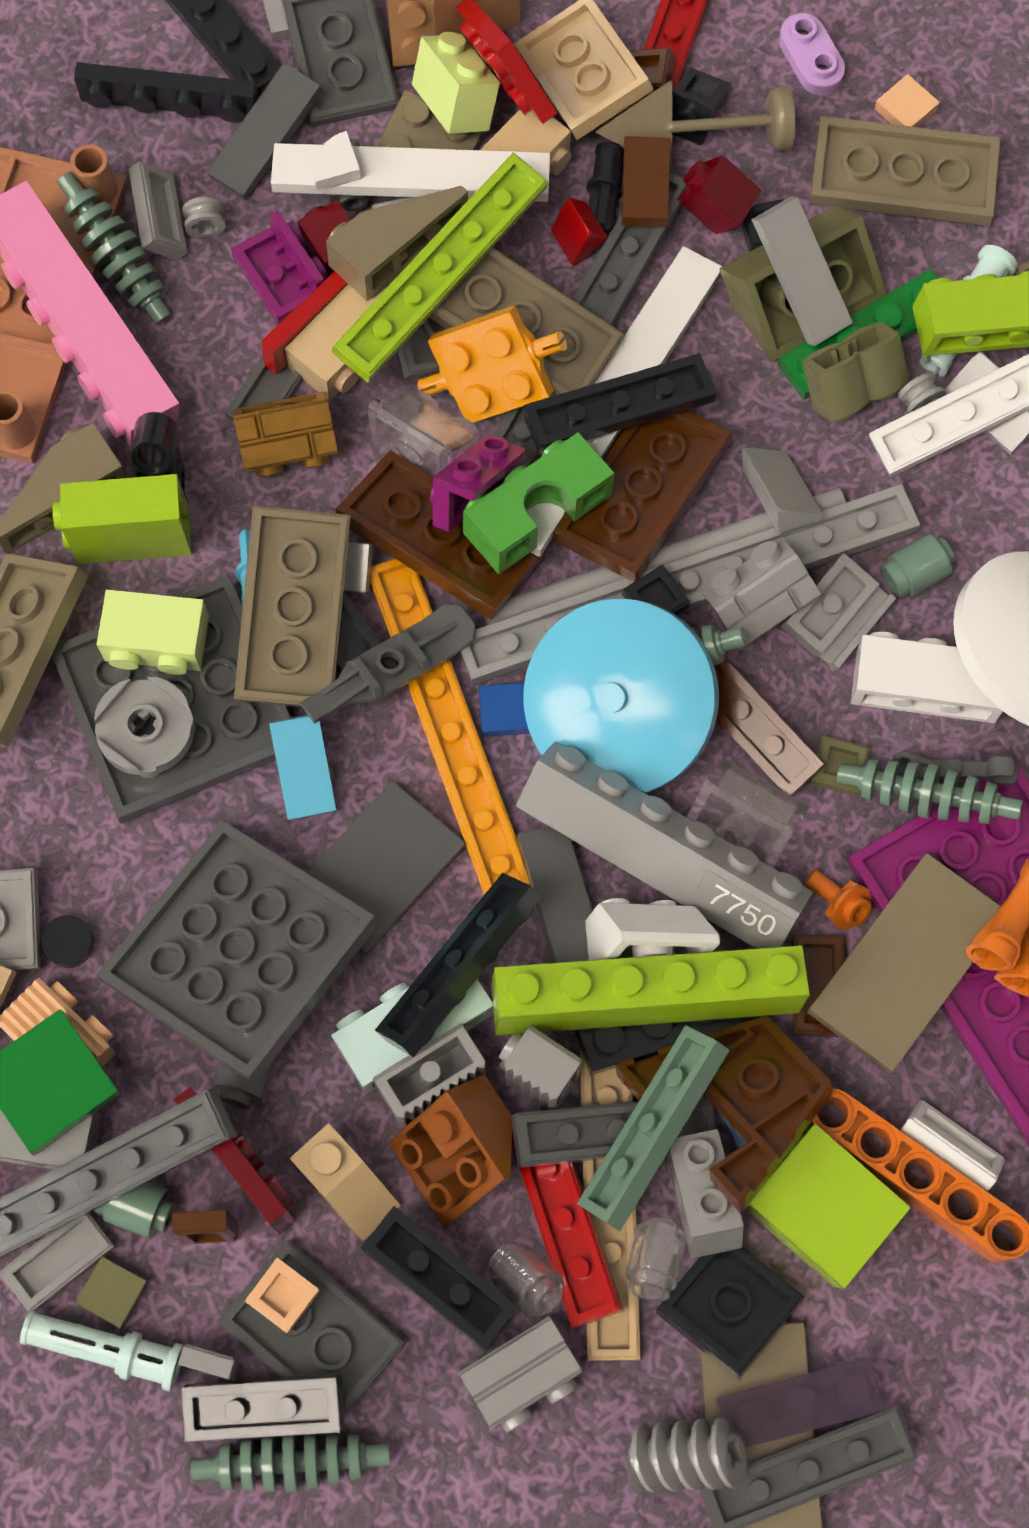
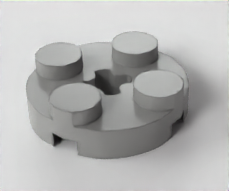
[94,677,196,778]

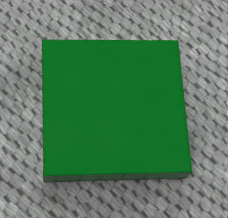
[0,1009,121,1156]

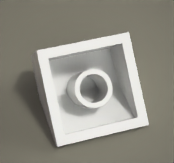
[585,898,720,961]

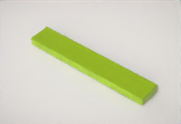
[331,152,549,383]

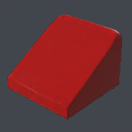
[551,197,608,266]

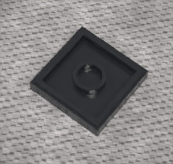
[656,1247,805,1381]

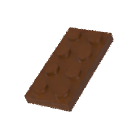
[553,410,732,582]
[335,450,547,620]

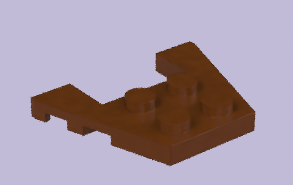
[615,1015,832,1213]

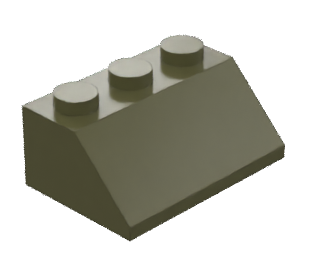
[719,206,887,362]

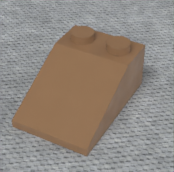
[386,0,521,67]

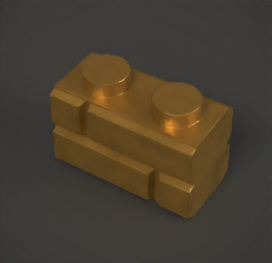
[232,391,338,476]

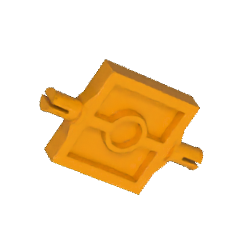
[418,305,567,424]

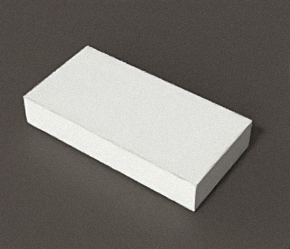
[900,1100,1005,1192]

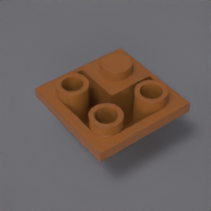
[388,1074,512,1228]

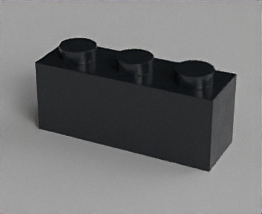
[361,1206,518,1353]

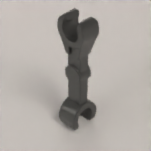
[893,751,1018,785]

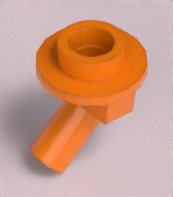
[804,868,872,931]

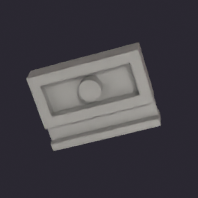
[780,553,896,672]

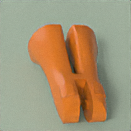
[965,859,1029,997]

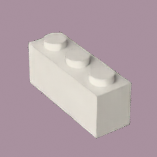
[851,632,1003,723]

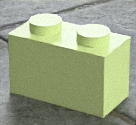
[412,32,500,134]
[96,589,209,675]

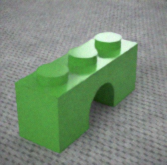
[463,432,615,574]

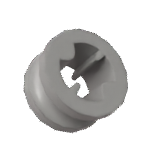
[183,197,226,238]
[898,372,947,413]

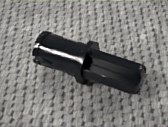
[586,142,624,233]

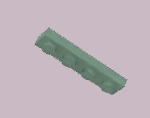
[577,1025,729,1231]

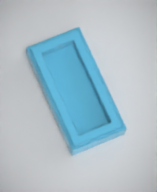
[268,715,336,820]

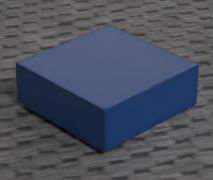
[479,683,530,737]

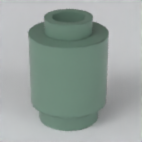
[880,533,955,599]
[94,1182,176,1239]

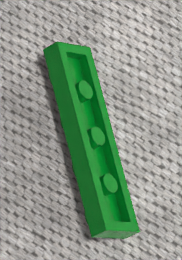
[777,269,938,400]

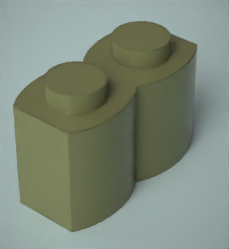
[802,322,909,421]

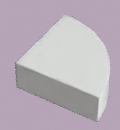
[313,131,361,191]

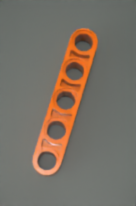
[809,1089,1029,1263]

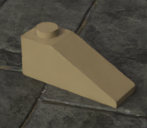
[326,186,468,301]
[0,423,126,554]

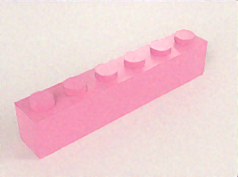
[0,181,179,447]

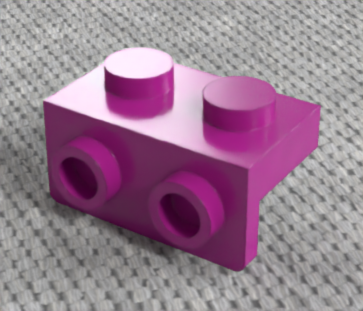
[231,210,328,325]
[430,434,525,532]

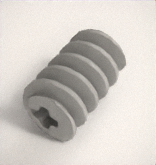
[626,1417,748,1494]

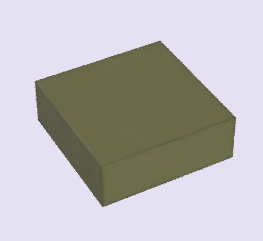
[810,735,870,797]
[75,1256,149,1329]

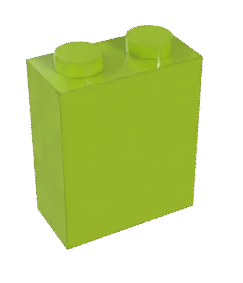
[52,474,192,564]
[745,1123,911,1288]

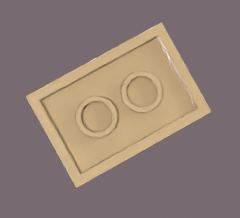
[514,0,654,140]

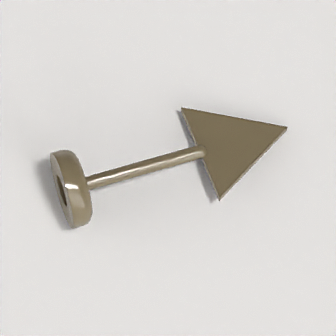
[595,80,795,172]

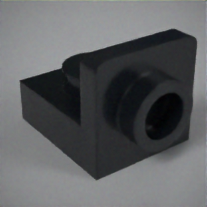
[672,67,731,145]

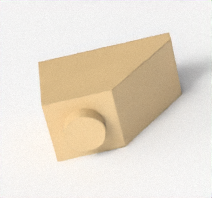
[289,1123,401,1242]

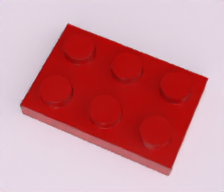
[455,0,557,124]

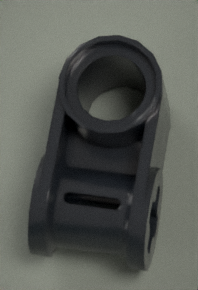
[130,412,185,496]

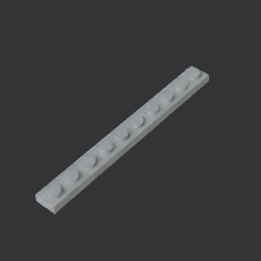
[460,484,920,685]

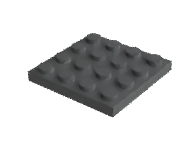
[52,575,290,823]
[96,820,379,1085]

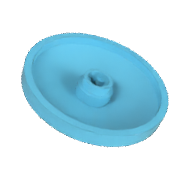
[523,599,719,793]

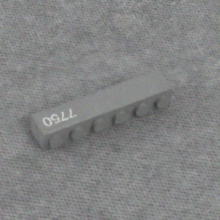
[516,741,813,949]

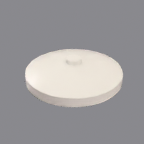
[953,551,1029,726]

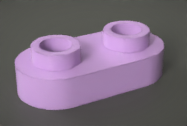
[779,13,845,95]

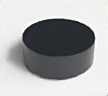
[41,915,94,968]

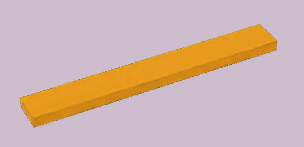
[370,559,536,908]

